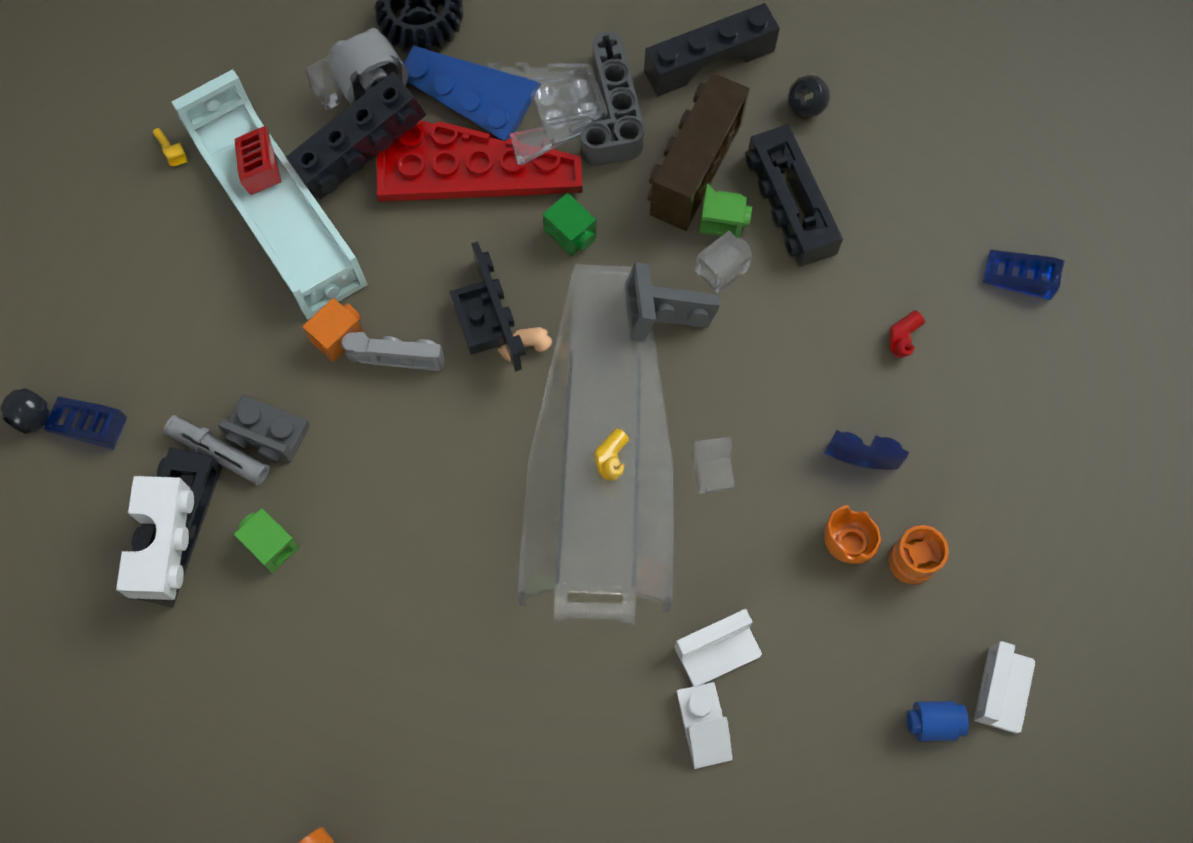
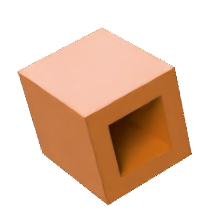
[302,298,363,362]

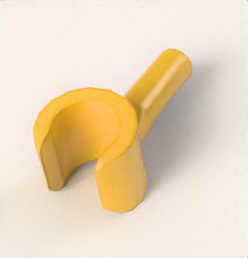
[153,128,188,167]

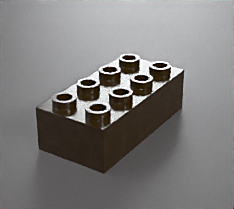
[647,72,750,231]

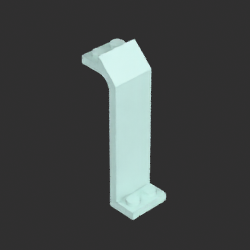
[172,69,368,320]

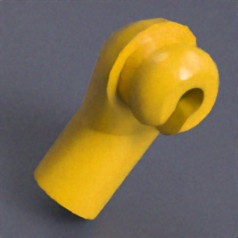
[594,428,629,481]

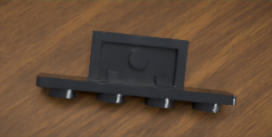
[450,241,526,372]

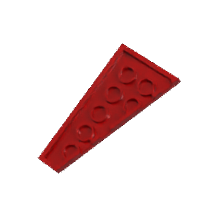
[377,120,583,202]

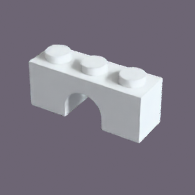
[116,476,194,600]

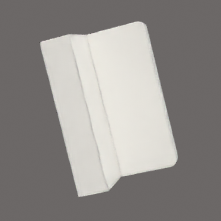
[674,609,762,687]
[973,641,1035,734]

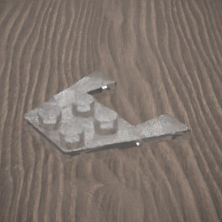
[487,62,608,165]

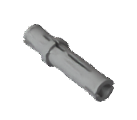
[163,415,270,486]

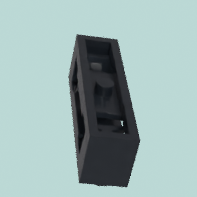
[745,124,843,267]
[131,447,222,608]

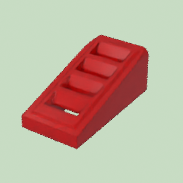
[234,126,282,195]

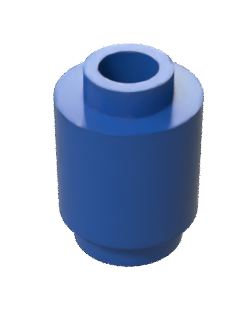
[907,701,969,742]

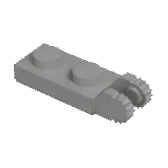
[341,332,445,371]

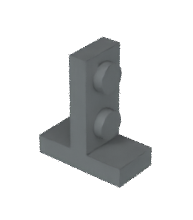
[624,262,720,342]

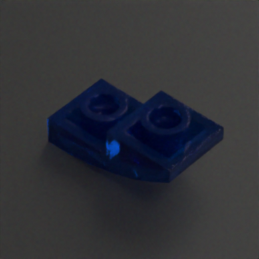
[824,430,909,470]

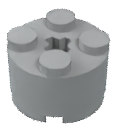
[329,28,408,105]

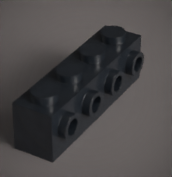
[286,72,426,200]

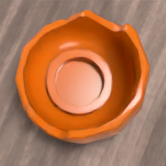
[824,505,882,564]

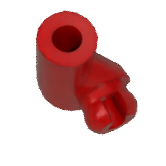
[889,310,925,358]

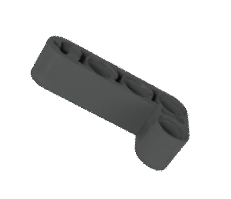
[581,31,644,166]

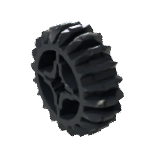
[375,0,464,53]

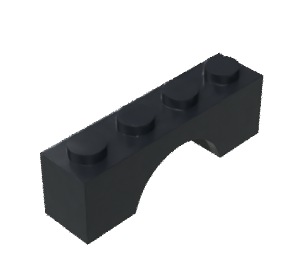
[644,3,780,97]

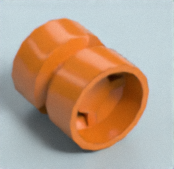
[888,525,949,585]

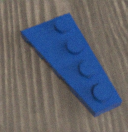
[404,46,542,141]

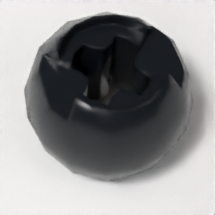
[788,75,831,118]
[1,388,49,434]

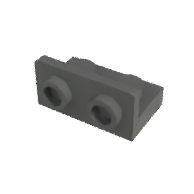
[218,394,310,463]

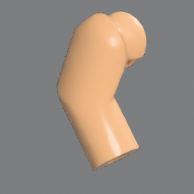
[498,327,552,362]

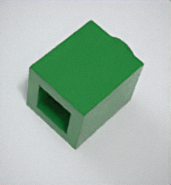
[542,193,597,257]

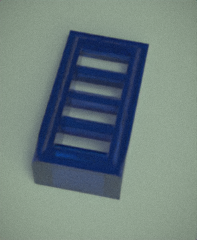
[983,250,1065,300]
[44,396,127,450]

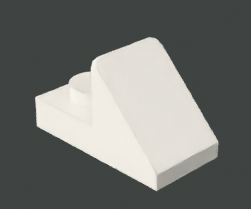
[676,682,733,769]

